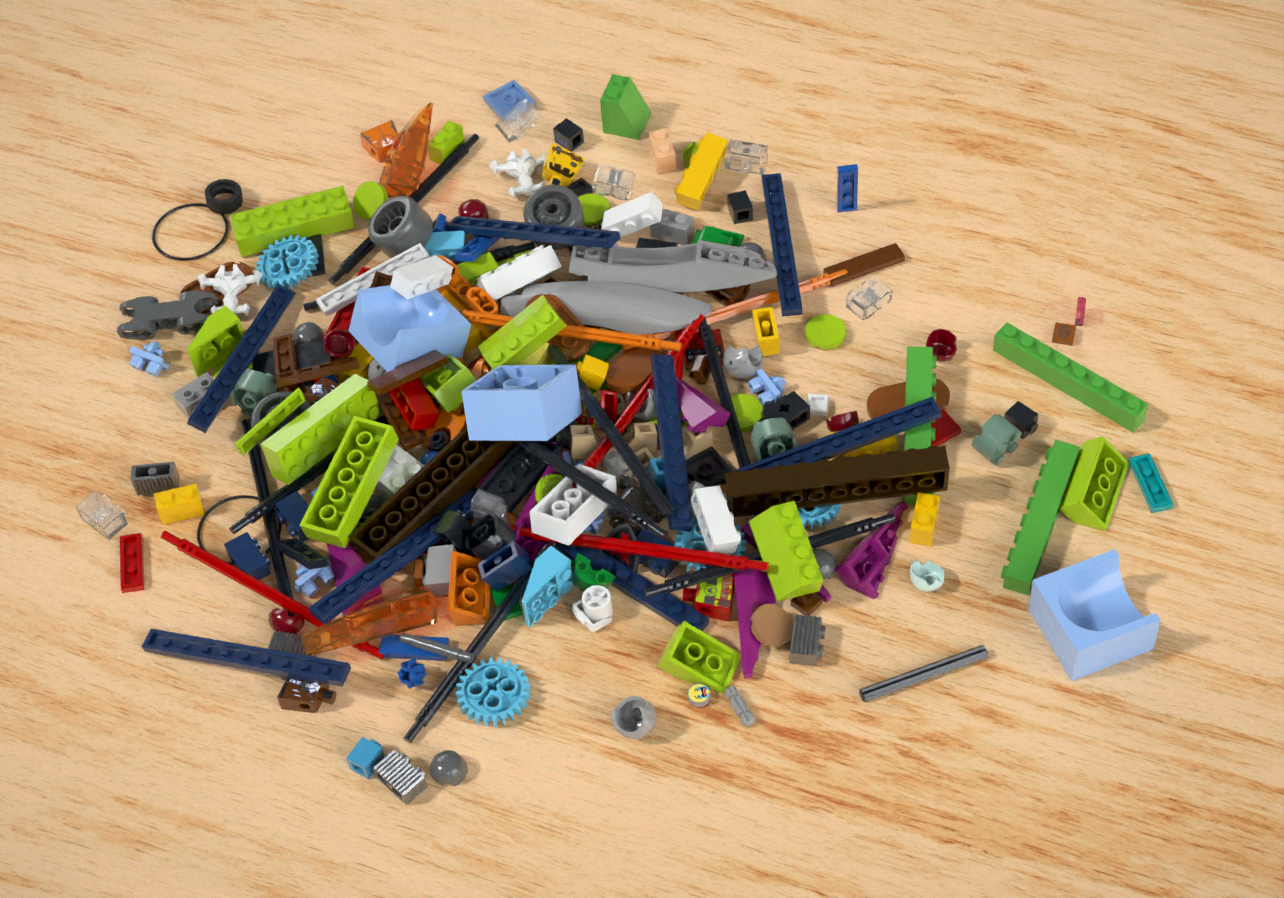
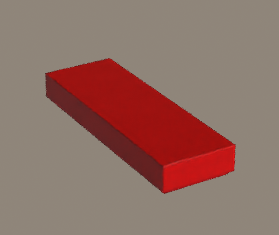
[119,533,144,593]

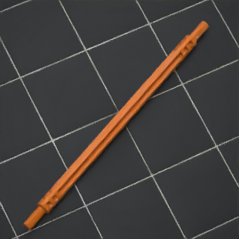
[621,269,847,351]
[458,309,682,351]

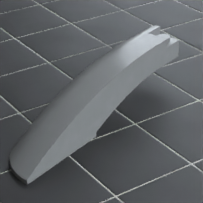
[569,240,777,292]
[501,281,712,335]

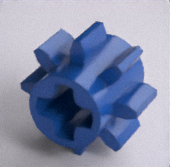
[397,658,427,688]

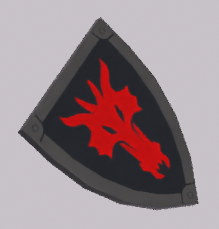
[602,522,640,573]

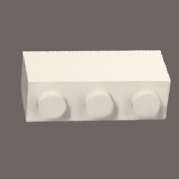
[601,192,663,238]
[390,255,453,299]
[690,485,741,554]

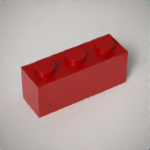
[389,378,440,431]

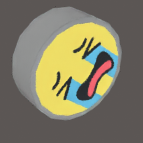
[687,683,710,707]

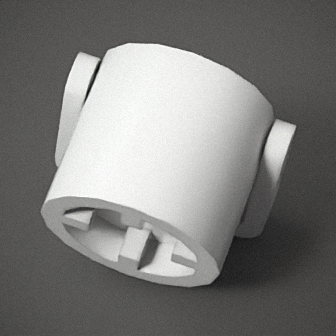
[572,585,613,632]

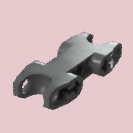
[117,291,218,340]

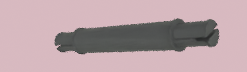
[400,633,474,663]

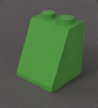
[600,74,651,140]

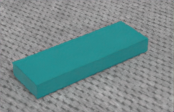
[1128,453,1173,513]

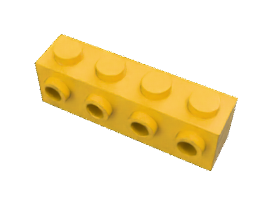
[674,132,728,211]

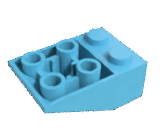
[522,546,574,628]

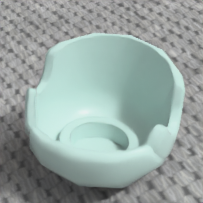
[910,560,945,592]

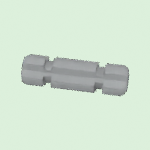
[725,686,755,727]

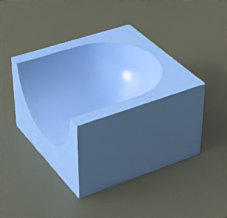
[349,285,472,372]
[462,365,582,441]
[1029,549,1161,681]

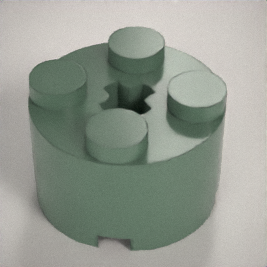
[230,369,278,417]
[971,414,1022,466]
[751,418,798,461]

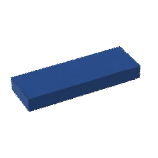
[837,164,858,212]
[455,235,501,262]
[379,634,449,661]

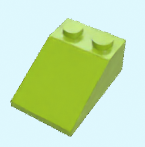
[187,305,244,377]
[419,353,477,413]
[657,621,741,694]

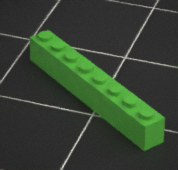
[993,322,1148,433]
[903,347,937,505]
[1001,440,1080,596]

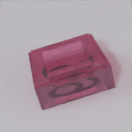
[1075,297,1086,326]

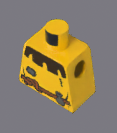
[542,143,585,187]

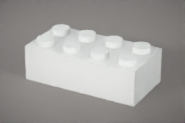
[474,245,562,302]
[374,444,424,500]
[530,464,617,546]

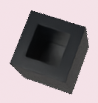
[553,118,584,152]
[727,190,753,224]
[1004,401,1038,439]

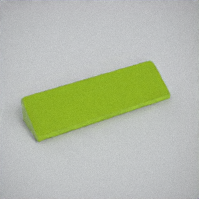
[233,388,306,456]

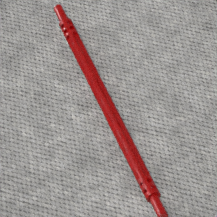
[572,314,705,489]
[512,526,769,571]
[161,531,384,661]

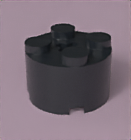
[465,514,516,561]

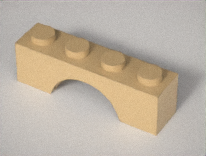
[569,422,658,460]
[629,424,713,485]

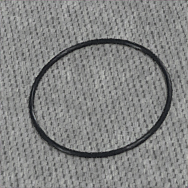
[152,203,228,261]
[197,495,282,565]

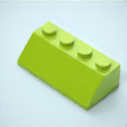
[478,294,567,369]
[1059,436,1129,531]
[749,501,824,602]

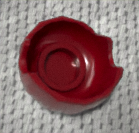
[458,199,489,219]
[323,329,356,360]
[926,329,957,362]
[826,411,859,432]
[268,608,305,634]

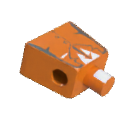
[360,120,403,163]

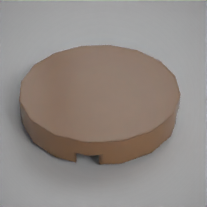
[750,604,793,648]

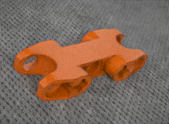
[436,255,501,333]
[425,358,490,450]

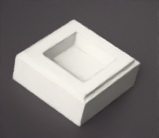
[807,394,829,416]

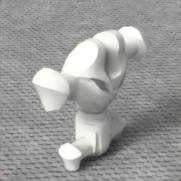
[489,149,546,198]
[197,264,263,316]

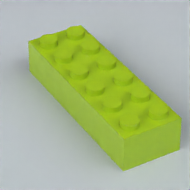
[230,186,355,257]
[261,374,382,485]
[299,416,399,549]

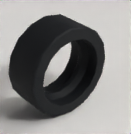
[205,179,243,214]

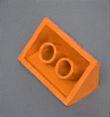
[447,551,491,626]

